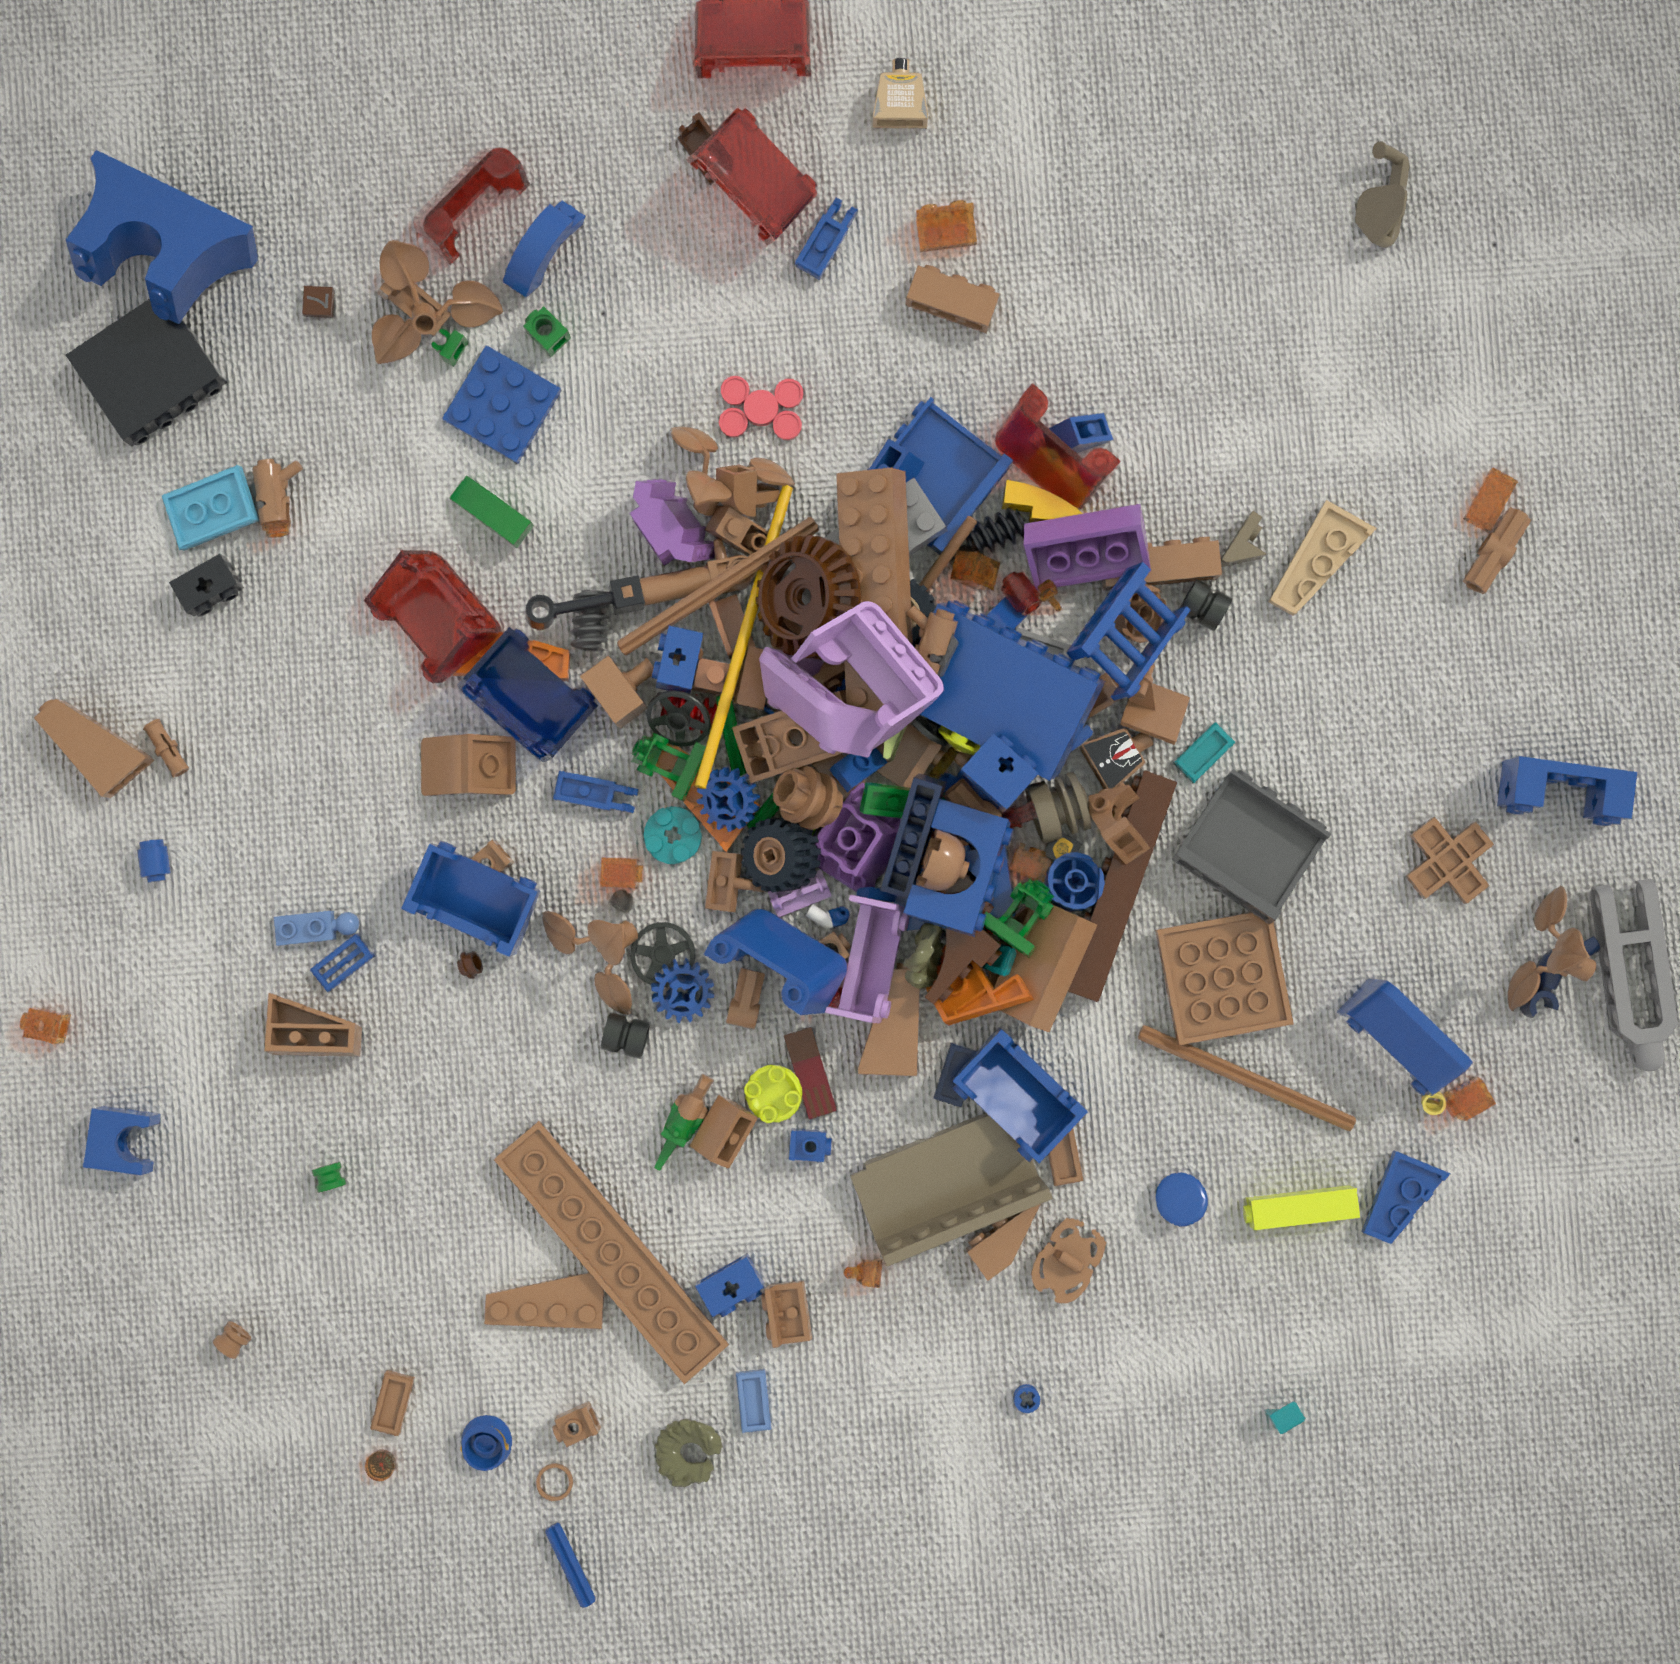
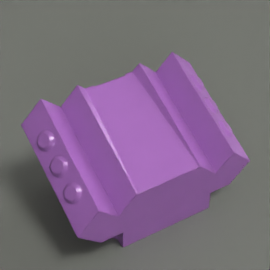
[629,479,715,566]
[815,782,901,892]

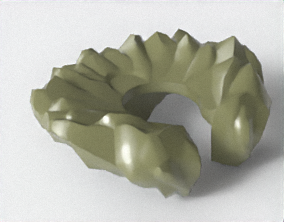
[903,923,943,989]
[655,1419,723,1487]

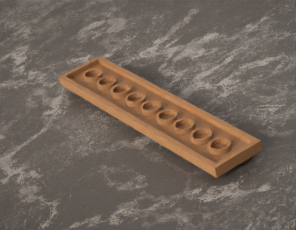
[493,1121,729,1384]

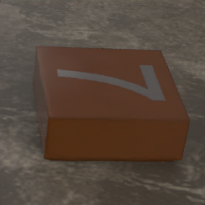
[302,286,335,318]

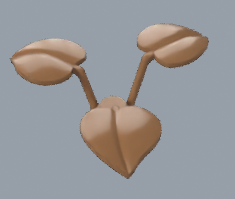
[371,240,503,364]
[670,427,795,516]
[1508,885,1596,1012]
[542,911,638,1015]

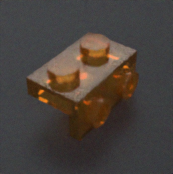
[915,200,977,252]

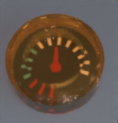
[365,1449,396,1481]

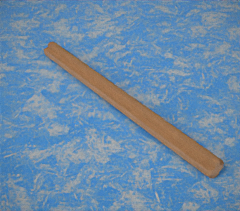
[617,517,819,655]
[1138,1025,1356,1131]

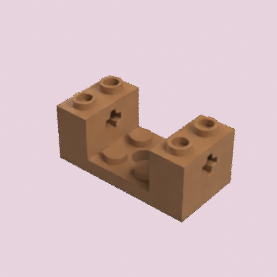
[732,690,846,784]

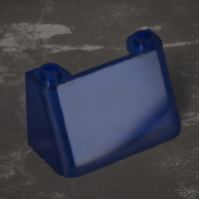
[457,626,598,762]

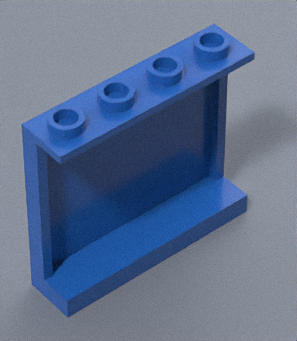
[867,397,1013,555]

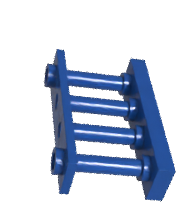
[1066,562,1191,701]

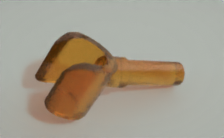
[1037,579,1062,612]

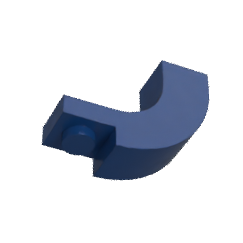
[502,200,586,297]

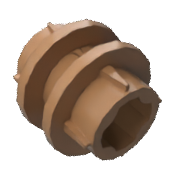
[773,765,843,830]

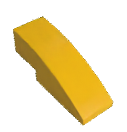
[1001,480,1083,523]

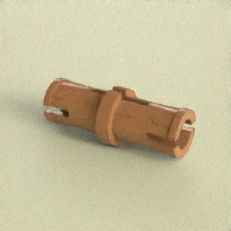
[143,719,190,778]

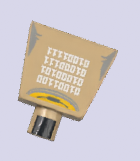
[873,58,928,129]

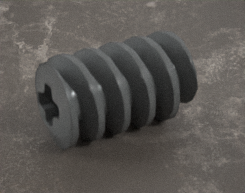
[570,590,610,651]

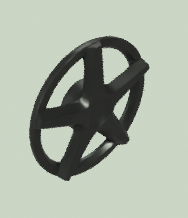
[646,690,711,747]
[630,922,696,987]

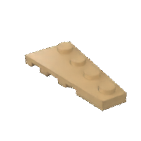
[1268,500,1377,616]

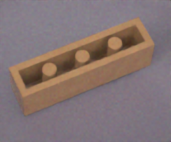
[1102,537,1222,591]

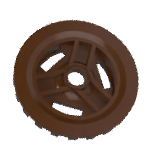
[756,535,861,658]

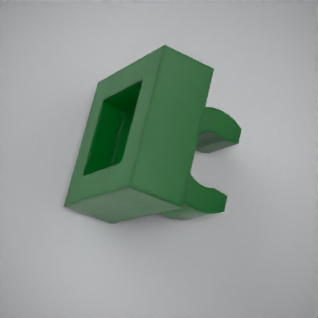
[431,329,469,367]

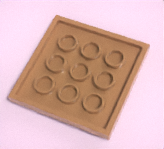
[1155,913,1294,1045]

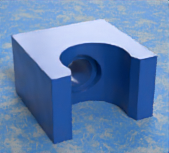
[83,1106,161,1175]

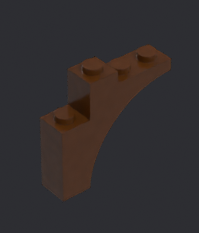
[920,869,1002,1005]

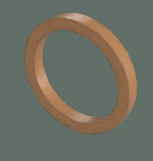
[536,1463,573,1501]

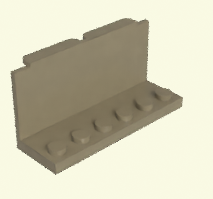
[850,1112,1053,1267]

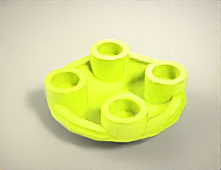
[938,725,981,755]
[744,1065,802,1123]

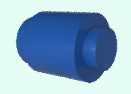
[137,839,171,883]

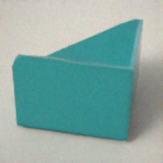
[1265,1401,1306,1434]

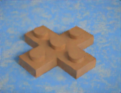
[1405,817,1494,904]

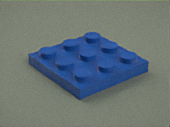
[442,345,562,464]

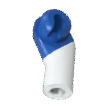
[805,904,850,929]

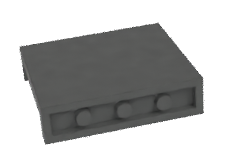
[1171,769,1331,924]

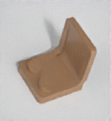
[421,734,516,796]

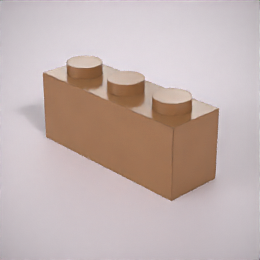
[906,265,1000,334]

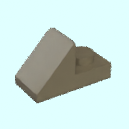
[1221,511,1266,567]

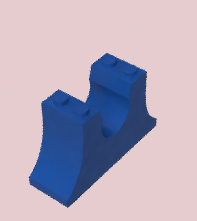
[65,150,258,324]

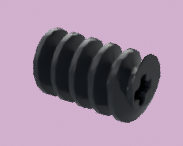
[965,508,1024,558]

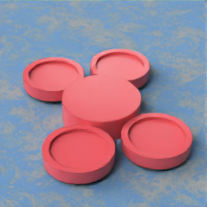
[719,376,803,440]

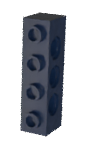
[880,773,947,899]

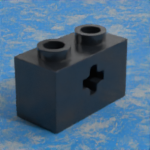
[169,553,244,617]

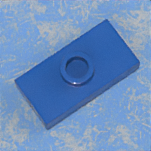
[829,748,888,792]

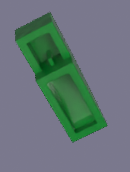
[449,475,534,548]

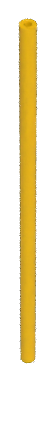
[694,485,793,789]

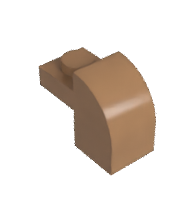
[716,464,779,517]

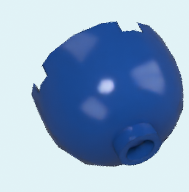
[1044,852,1105,912]

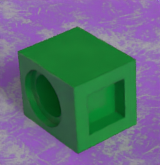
[523,306,571,357]

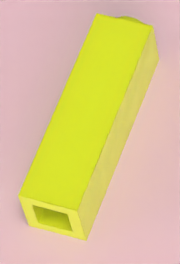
[1243,1185,1360,1230]

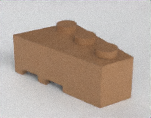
[264,993,362,1057]

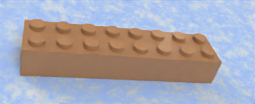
[836,468,913,711]

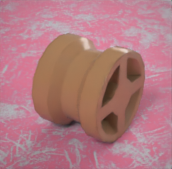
[213,1321,251,1359]

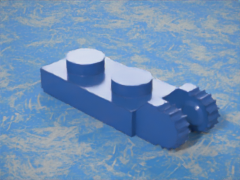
[795,197,858,280]
[553,771,639,813]

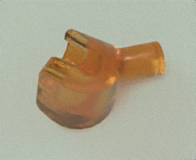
[844,1258,883,1288]

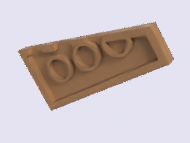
[484,1272,604,1329]

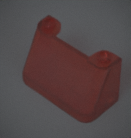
[694,0,811,78]
[686,108,817,245]
[413,147,530,265]
[995,383,1121,511]
[363,550,501,684]

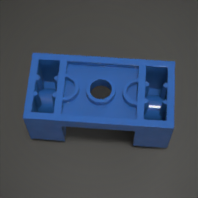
[956,733,1039,814]
[1497,756,1637,826]

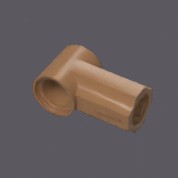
[943,779,1002,817]
[726,968,765,1030]

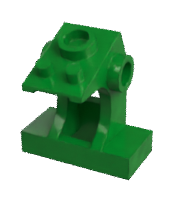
[631,733,706,802]
[984,879,1055,958]

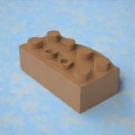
[988,904,1097,1032]

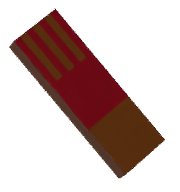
[784,1027,837,1120]

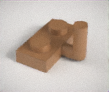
[705,851,765,912]

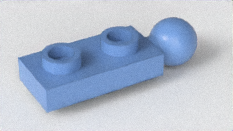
[274,911,360,946]

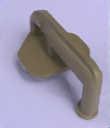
[1355,141,1410,248]

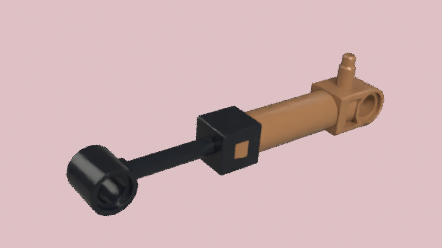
[525,539,756,630]

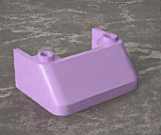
[791,601,944,752]
[759,647,880,757]
[825,895,909,1023]

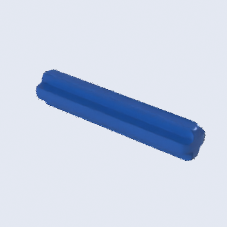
[545,1523,596,1608]

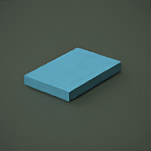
[162,465,260,551]

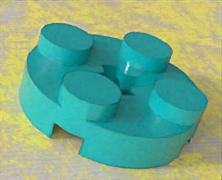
[644,806,702,865]

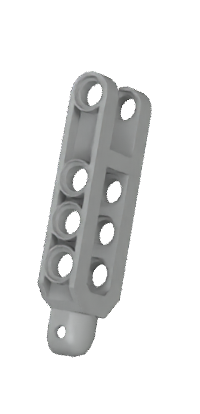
[1590,879,1678,1071]

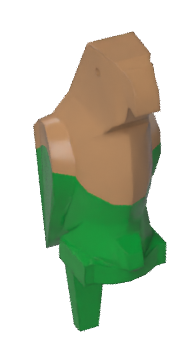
[654,1073,714,1171]

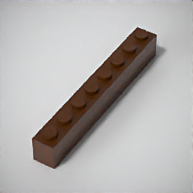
[1068,770,1178,1002]

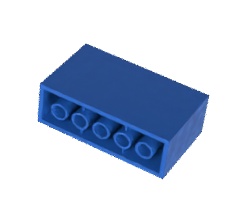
[918,600,1106,781]

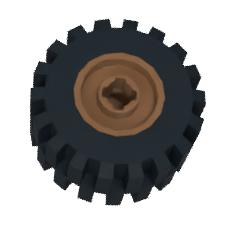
[741,818,821,893]

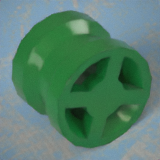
[311,1162,346,1193]

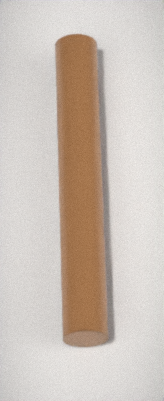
[919,516,977,591]

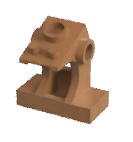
[1088,783,1150,865]

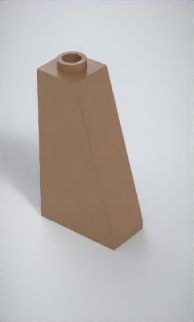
[34,699,155,798]
[858,963,920,1076]

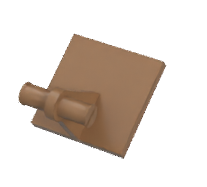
[1120,663,1190,745]

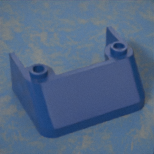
[1336,978,1473,1096]

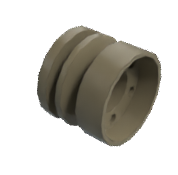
[1025,771,1092,844]

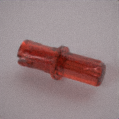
[1002,802,1038,829]

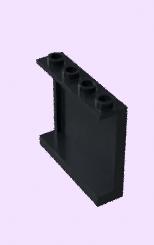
[66,299,227,446]

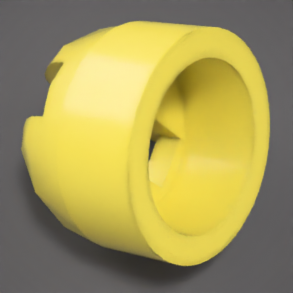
[1421,1092,1446,1115]

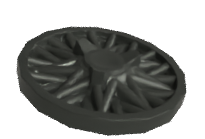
[911,714,948,746]

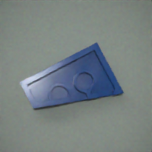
[1361,1150,1451,1244]

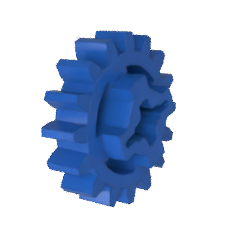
[696,766,760,832]
[651,958,715,1023]

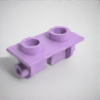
[768,869,832,917]

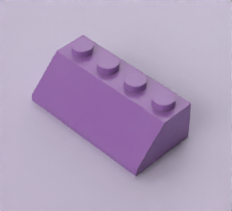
[1024,504,1151,591]

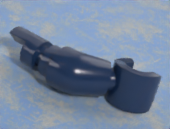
[1520,936,1601,1018]

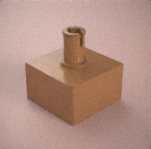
[580,655,654,729]

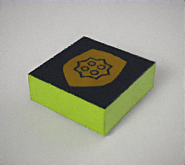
[1042,832,1082,861]

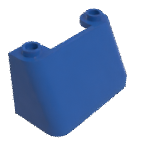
[401,840,540,957]
[704,909,847,1015]
[952,1027,1088,1163]

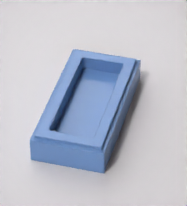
[736,1369,772,1433]

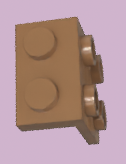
[876,724,945,788]

